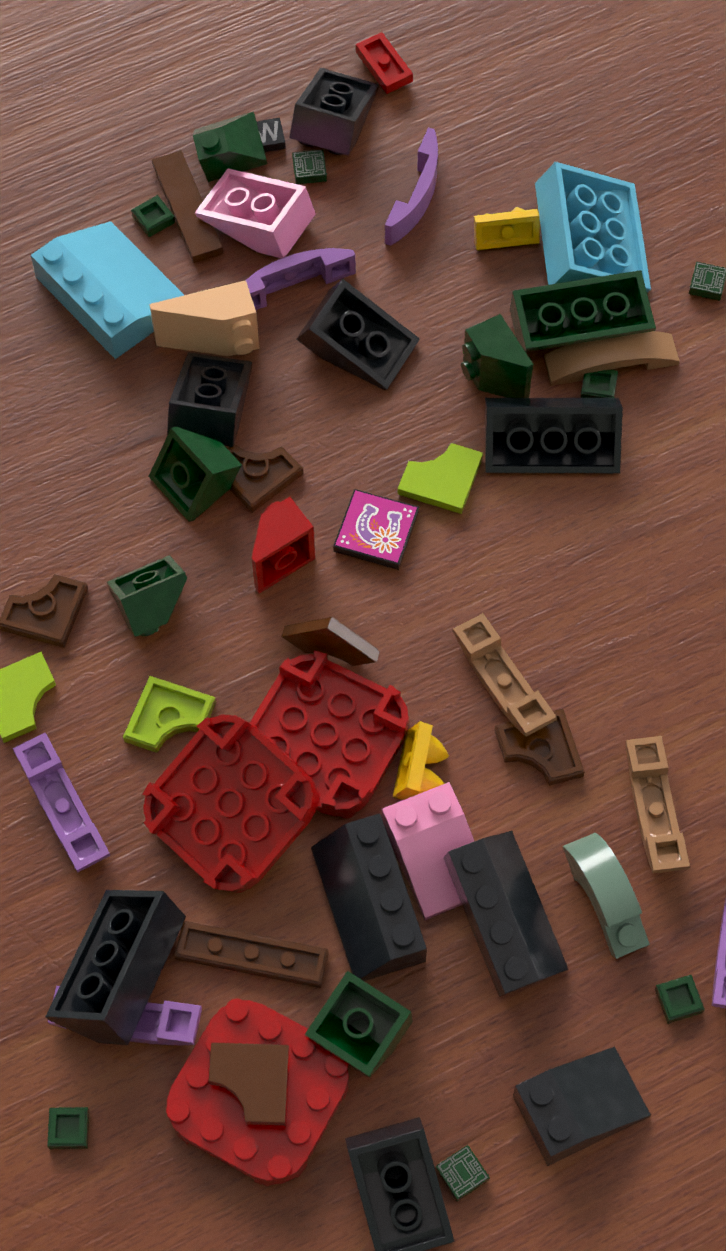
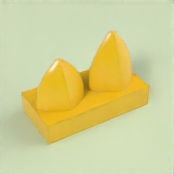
[474,207,540,250]
[393,721,449,800]

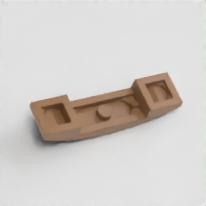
[544,331,680,386]
[453,613,557,736]
[626,736,690,874]

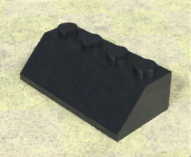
[485,398,623,473]
[311,813,427,981]
[443,831,568,997]
[45,890,186,1045]

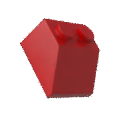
[251,497,316,594]

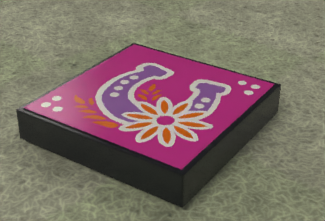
[333,489,419,570]

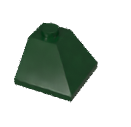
[193,111,268,182]
[148,427,242,522]
[107,555,187,637]

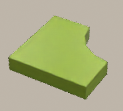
[398,443,483,514]
[0,652,56,743]
[123,676,216,753]

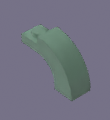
[562,833,650,959]

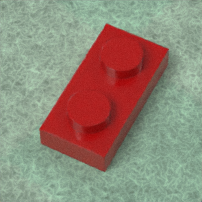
[355,32,413,94]

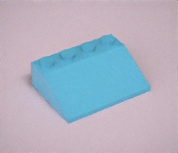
[535,162,651,293]
[31,221,184,359]

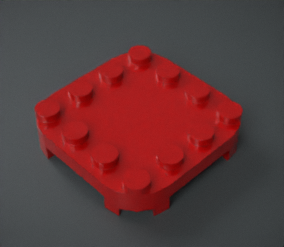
[250,650,409,819]
[143,714,320,893]
[166,998,349,1187]

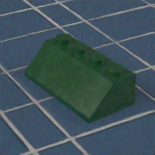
[510,270,656,352]

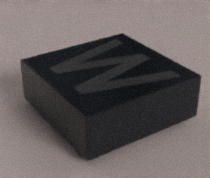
[257,117,286,152]

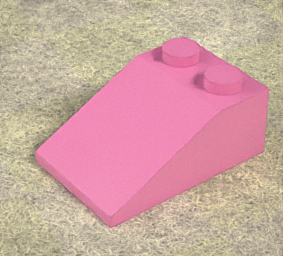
[195,169,316,258]
[382,782,474,920]

